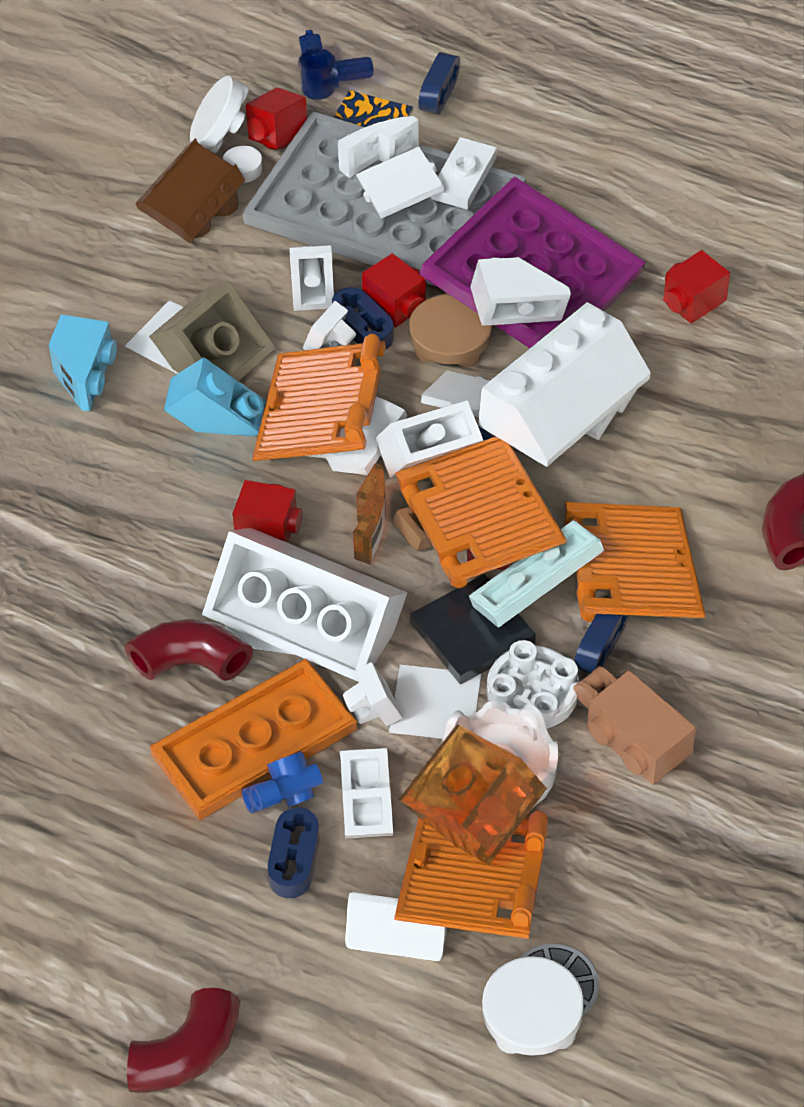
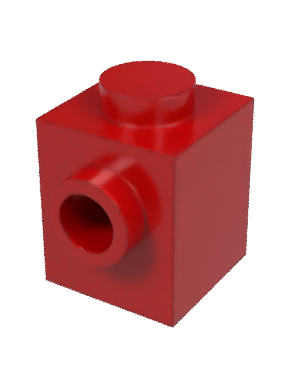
[246,87,307,149]
[663,250,730,324]
[362,253,426,328]
[232,480,303,543]

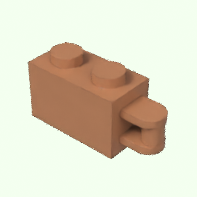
[573,666,696,785]

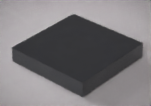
[410,574,536,685]

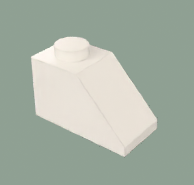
[289,245,334,311]
[470,257,571,326]
[375,400,483,478]

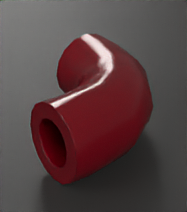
[762,473,804,570]
[124,619,253,681]
[127,987,240,1093]

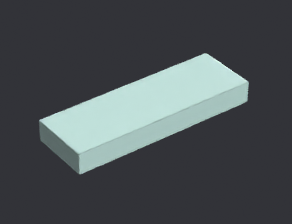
[469,520,604,628]

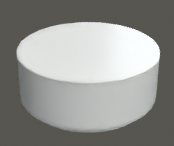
[223,145,263,183]

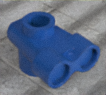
[242,751,323,814]

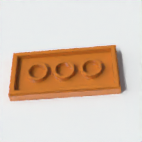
[149,658,357,821]

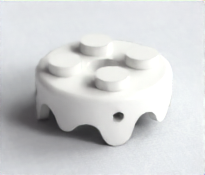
[439,701,558,817]

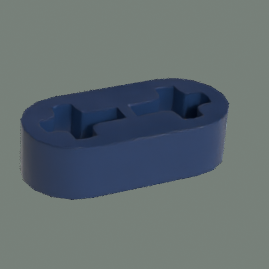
[418,52,460,115]
[332,287,394,350]
[574,597,629,673]
[268,807,320,898]

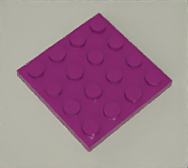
[420,176,646,349]

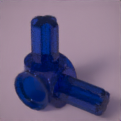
[298,30,374,100]

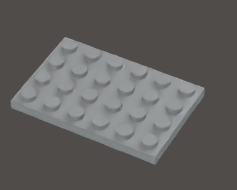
[243,111,526,287]

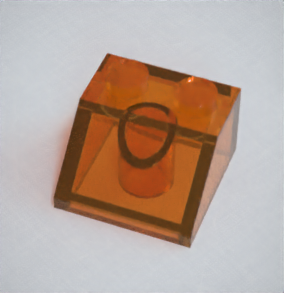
[398,724,547,866]

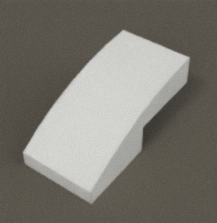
[338,116,419,178]
[340,748,393,839]

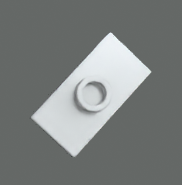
[431,137,497,210]

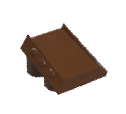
[135,138,245,243]

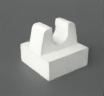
[303,301,356,350]
[343,662,403,727]

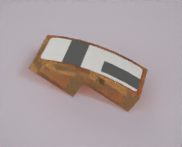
[353,463,386,565]

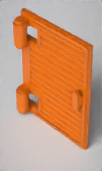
[252,334,386,461]
[395,436,567,588]
[564,502,706,622]
[394,806,548,939]

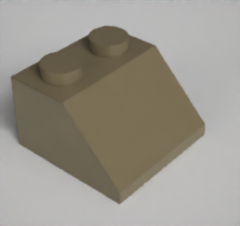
[149,281,276,381]

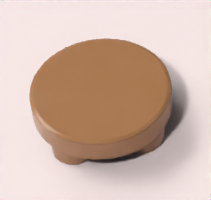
[409,294,492,367]

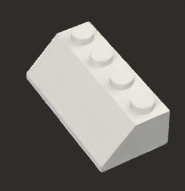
[478,302,651,467]
[202,528,408,682]

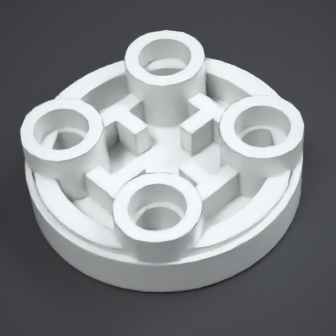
[190,75,249,154]
[487,640,579,729]
[482,956,583,1055]

